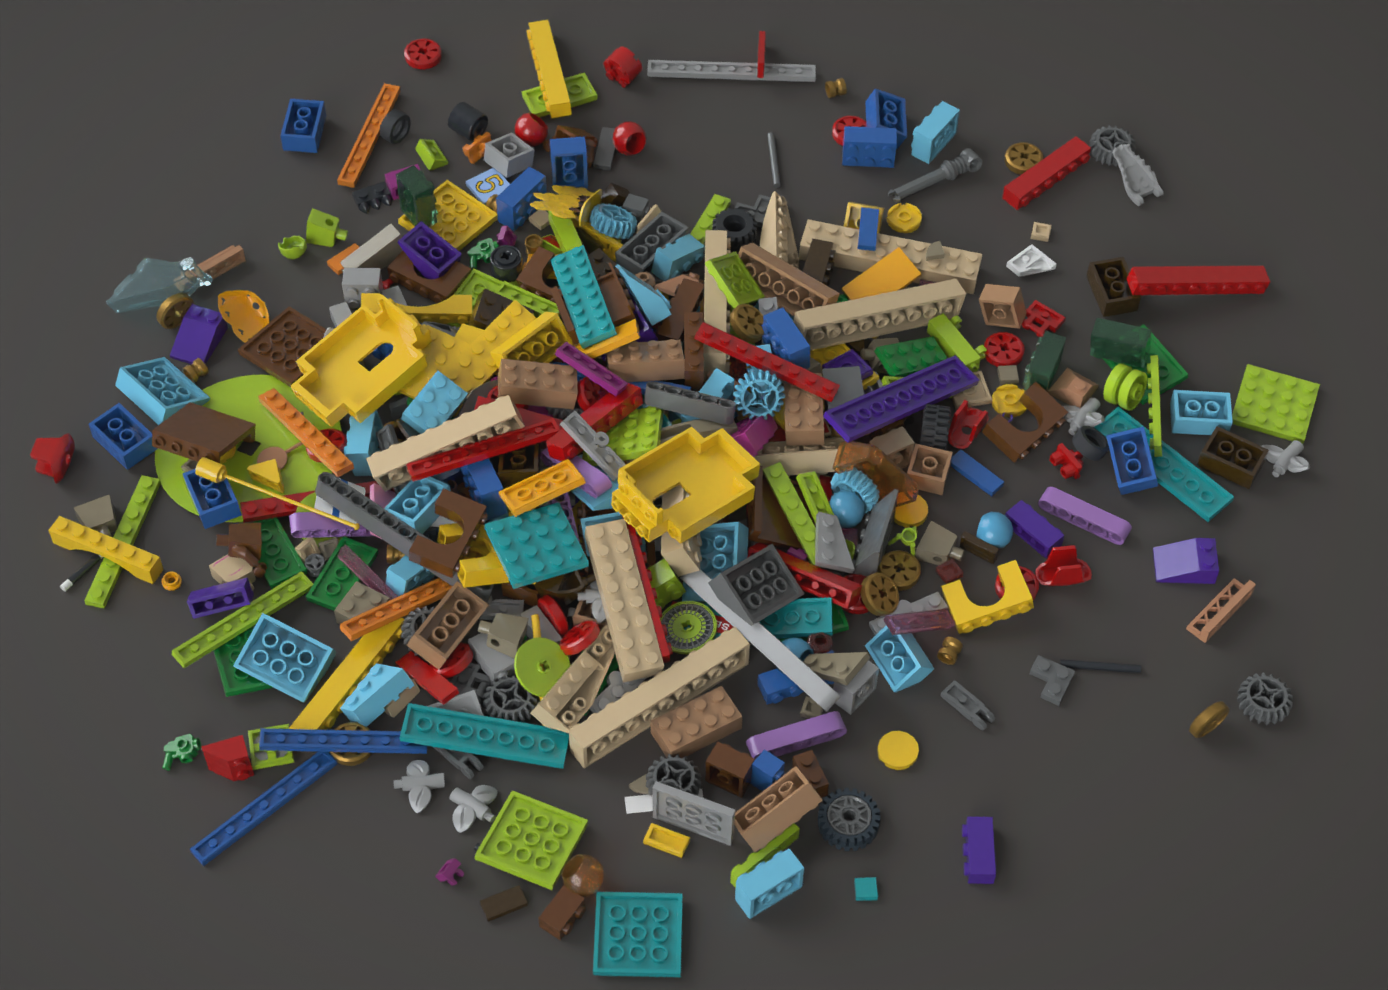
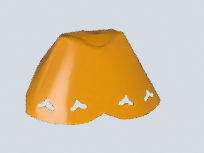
[218,290,269,343]

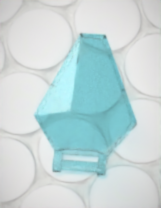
[106,257,213,313]

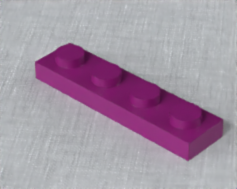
[555,342,628,396]

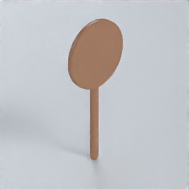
[257,441,303,470]

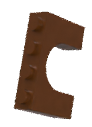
[516,247,601,303]
[387,251,472,304]
[684,312,704,392]
[982,382,1068,463]
[409,488,488,578]

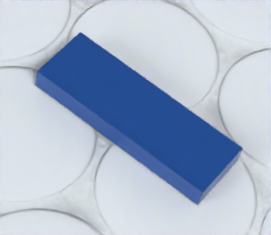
[858,207,879,251]
[950,450,1004,497]

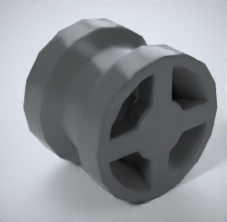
[305,554,325,578]

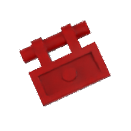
[1022,300,1066,340]

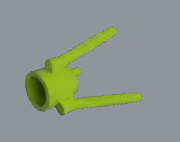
[888,526,918,556]

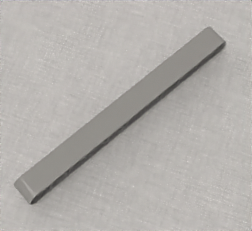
[680,569,841,711]

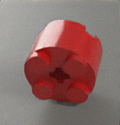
[603,46,643,88]

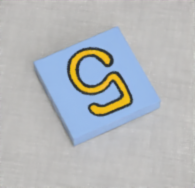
[466,168,510,205]

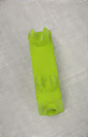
[548,211,582,253]
[927,313,987,372]

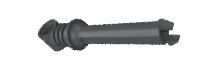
[888,148,983,202]

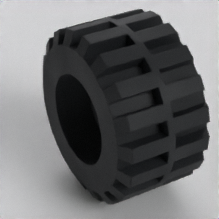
[712,208,757,254]
[920,404,951,450]

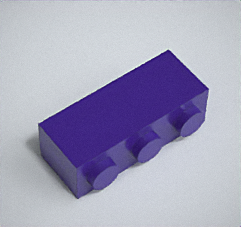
[1005,500,1064,559]
[187,577,254,619]
[962,816,996,884]

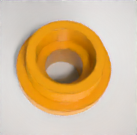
[162,571,182,591]

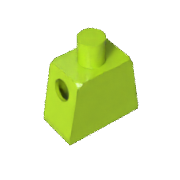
[306,208,348,247]

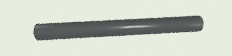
[767,133,781,188]

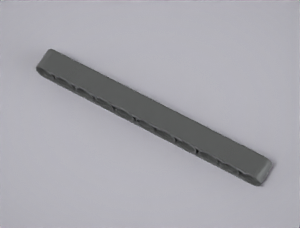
[315,472,494,603]

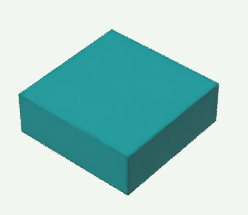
[854,877,878,901]

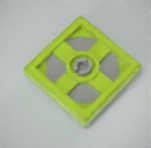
[248,724,294,770]

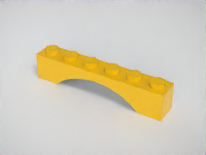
[361,293,472,324]
[48,516,164,584]

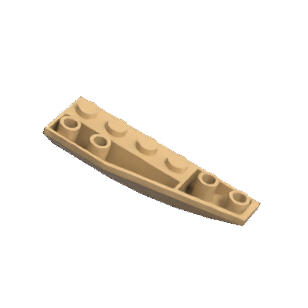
[760,191,799,269]
[531,624,615,733]

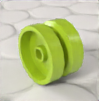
[1103,364,1148,411]

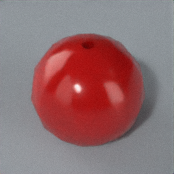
[514,113,548,147]
[612,121,646,156]

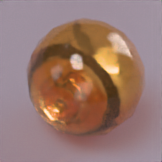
[562,854,604,897]

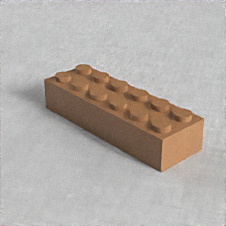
[738,243,840,316]

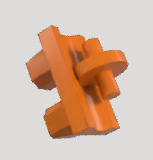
[462,132,492,164]

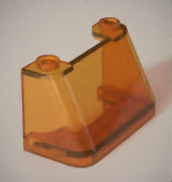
[832,441,919,507]

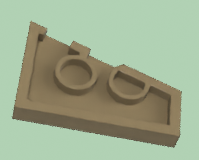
[803,652,870,685]

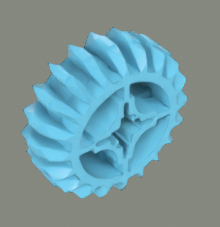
[589,203,637,239]
[733,369,785,420]
[830,466,880,513]

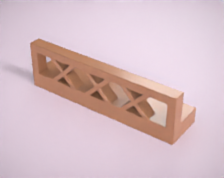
[173,245,246,294]
[1186,578,1256,643]

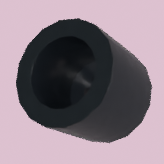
[448,102,488,142]
[490,245,523,283]

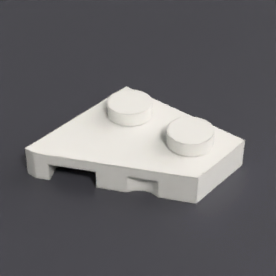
[1006,244,1057,277]

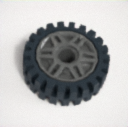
[818,788,880,851]

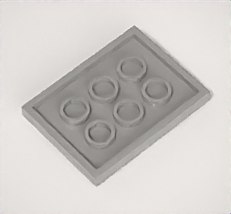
[652,781,735,846]

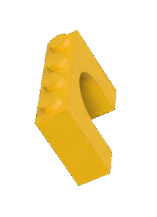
[437,523,509,588]
[941,560,1034,634]

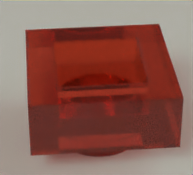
[936,559,964,584]

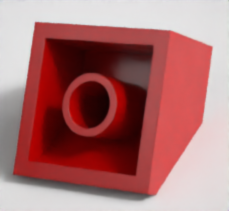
[201,735,254,781]

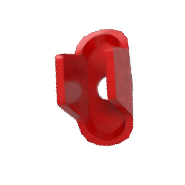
[948,400,989,449]
[30,433,75,484]
[1035,545,1092,586]

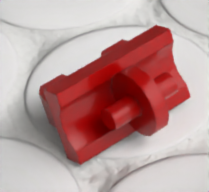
[1050,443,1084,480]

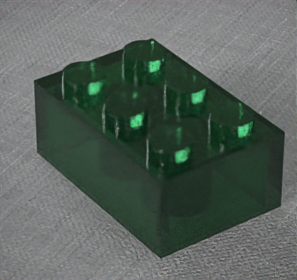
[396,165,438,227]
[1090,318,1151,368]
[1022,331,1066,392]

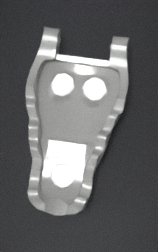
[1112,144,1164,206]

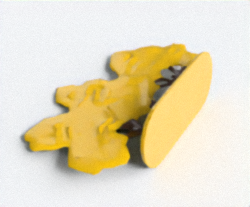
[530,185,602,227]

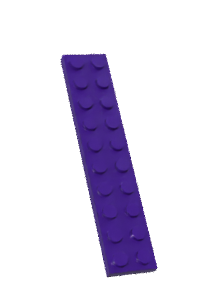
[823,355,979,443]

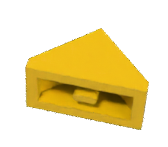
[247,459,285,493]

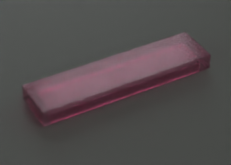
[338,545,398,600]
[883,609,955,635]

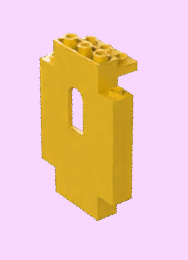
[291,295,432,427]
[611,427,760,544]

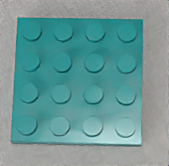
[485,502,589,589]
[593,892,682,977]

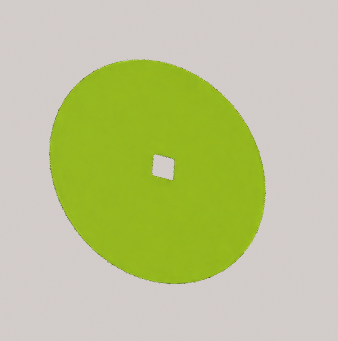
[155,375,342,522]

